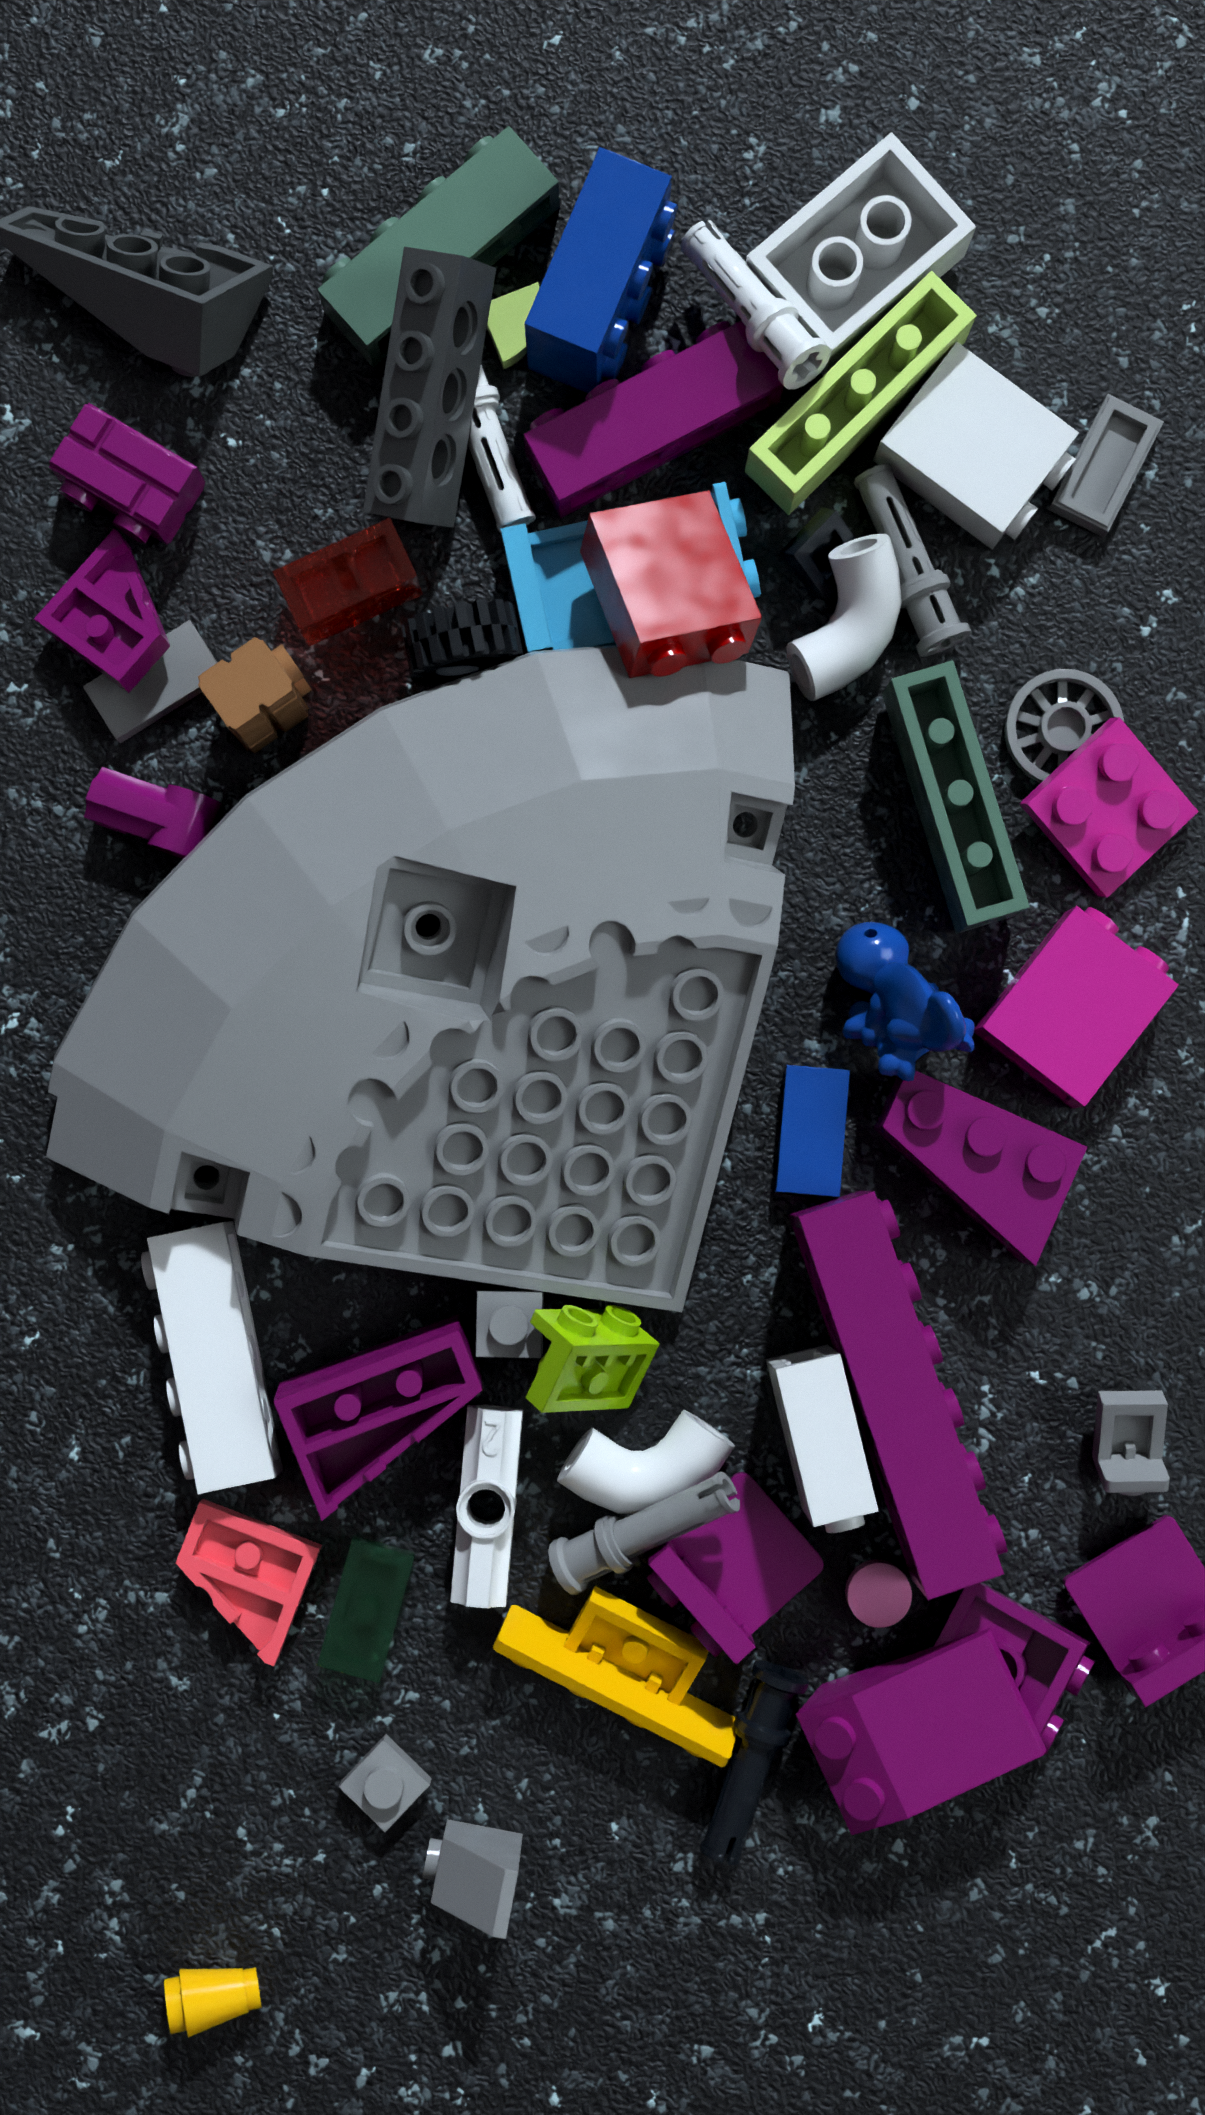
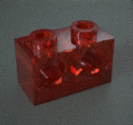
[272,518,423,647]

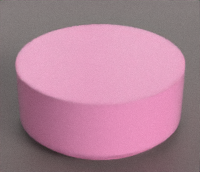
[845,1559,912,1628]

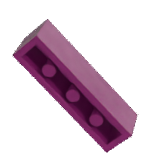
[523,321,784,518]

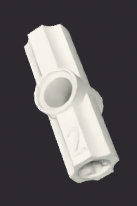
[450,1405,523,1608]

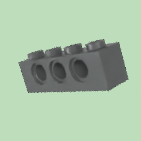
[363,247,496,528]

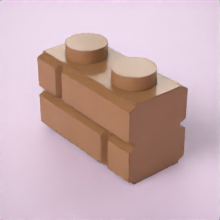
[198,637,312,753]

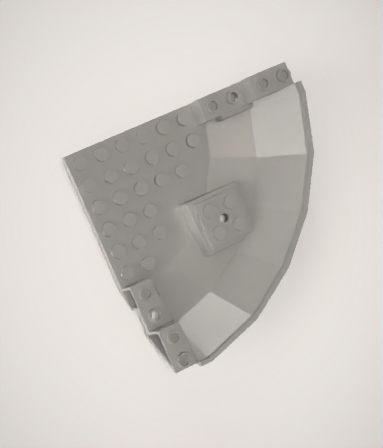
[46,645,795,1312]

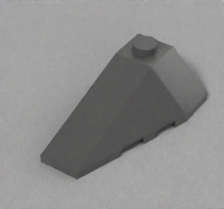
[0,206,273,377]

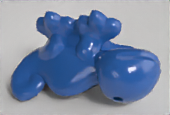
[835,922,975,1081]

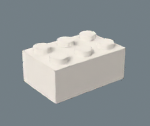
[746,132,976,376]

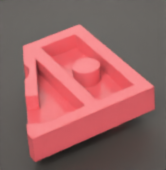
[176,1499,322,1666]

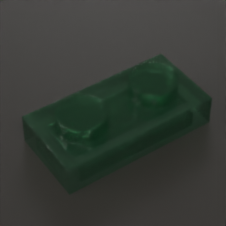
[317,1536,416,1683]

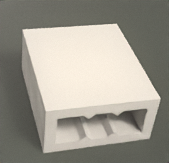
[873,342,1079,550]
[766,1345,879,1533]

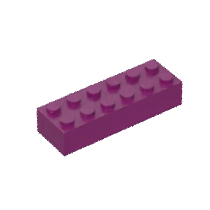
[788,1191,1008,1600]

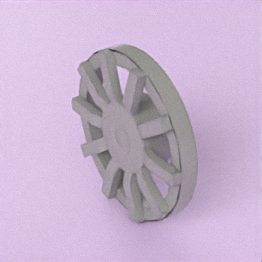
[1004,669,1124,783]

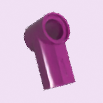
[84,767,222,859]

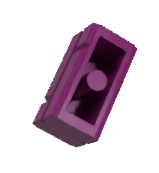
[49,402,206,545]

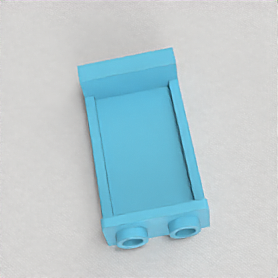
[501,482,761,653]

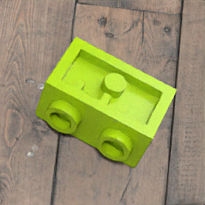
[526,1305,660,1413]

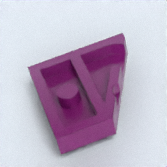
[34,529,170,693]

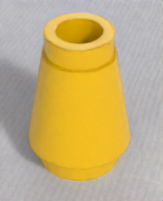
[164,1967,262,2038]

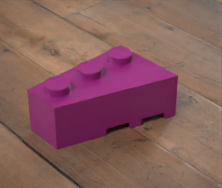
[874,1070,1087,1266]
[273,1314,482,1521]

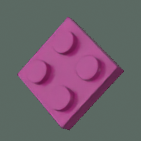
[1019,717,1199,898]

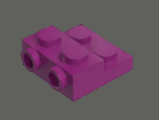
[934,1582,1095,1754]

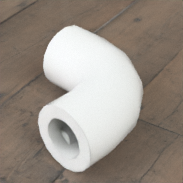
[786,534,902,701]
[557,1410,735,1514]

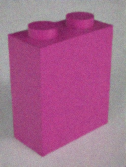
[974,906,1179,1108]

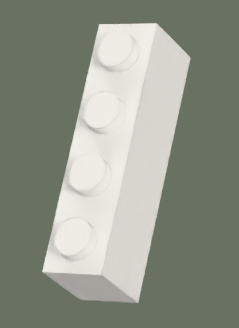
[141,1221,283,1494]

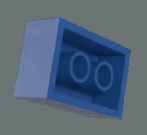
[524,147,678,393]

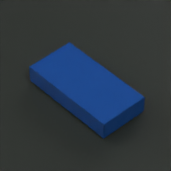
[775,1065,850,1197]

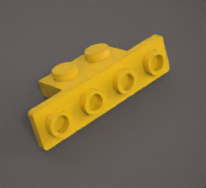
[493,1586,737,1767]

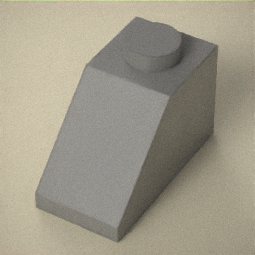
[422,1819,523,1939]

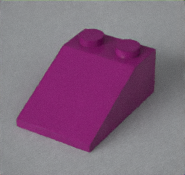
[796,1628,1046,1835]

